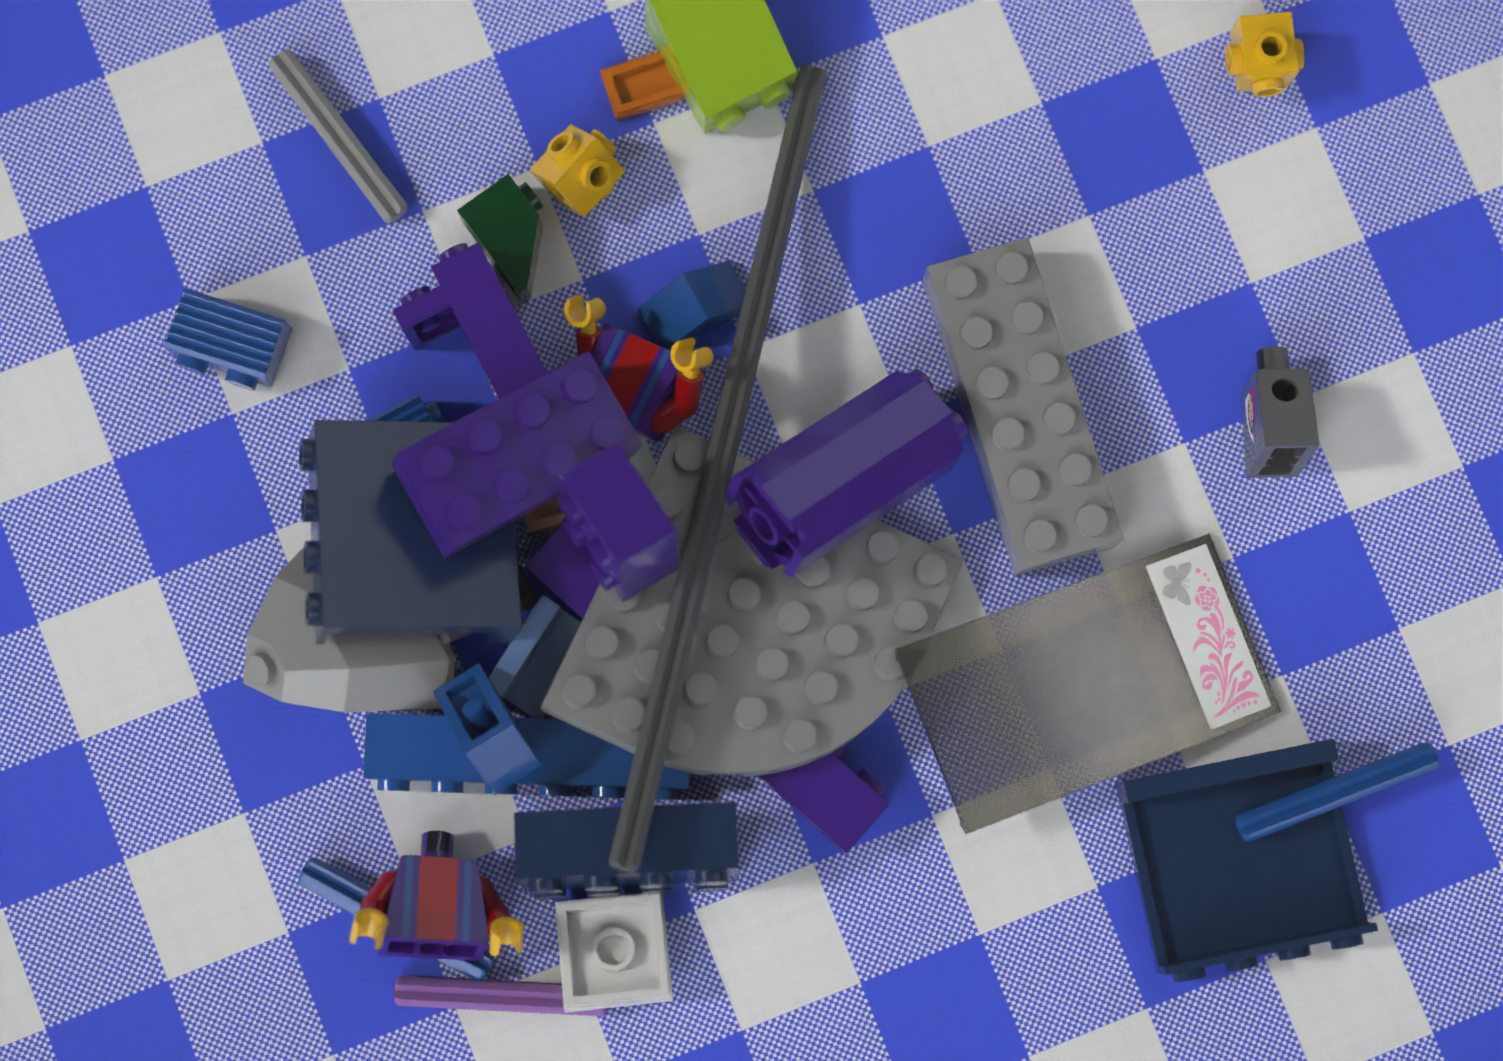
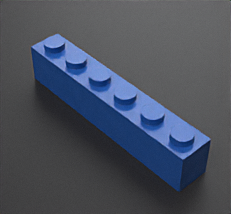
[363,713,690,800]

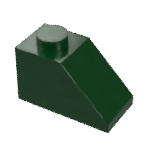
[457,174,543,304]

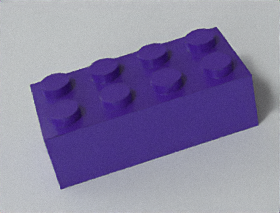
[391,351,643,559]

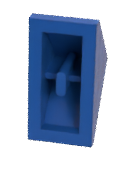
[638,260,746,351]

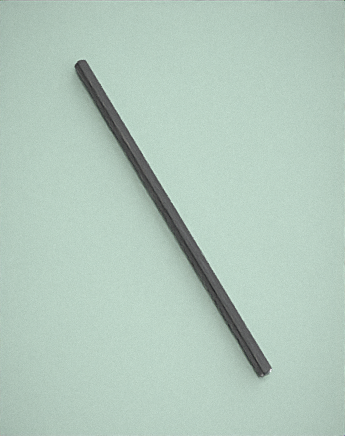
[609,64,827,872]

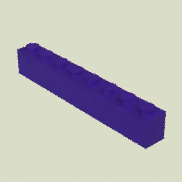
[525,524,890,854]

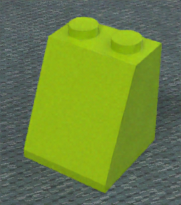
[645,0,797,134]

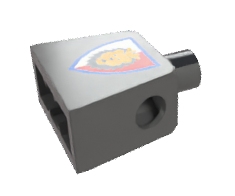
[1242,346,1319,478]

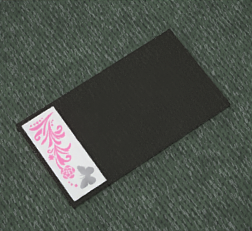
[894,533,1281,834]

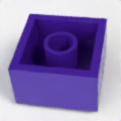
[558,443,679,602]

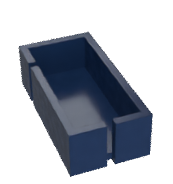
[514,802,739,900]

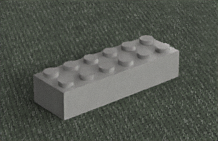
[922,237,1124,576]

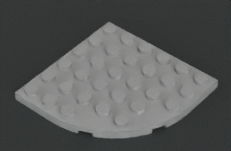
[540,426,963,777]

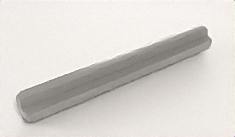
[269,49,408,224]

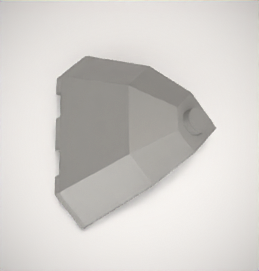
[243,540,456,712]

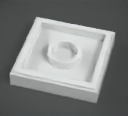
[555,893,673,1013]

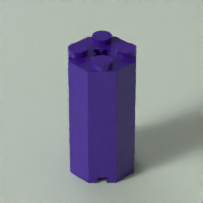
[725,369,967,577]

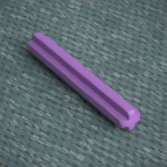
[394,975,608,1016]

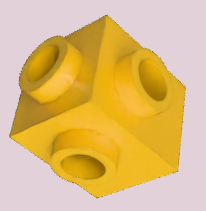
[1225,12,1304,97]
[529,124,626,217]

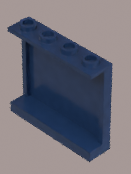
[299,420,522,644]
[1116,739,1378,982]

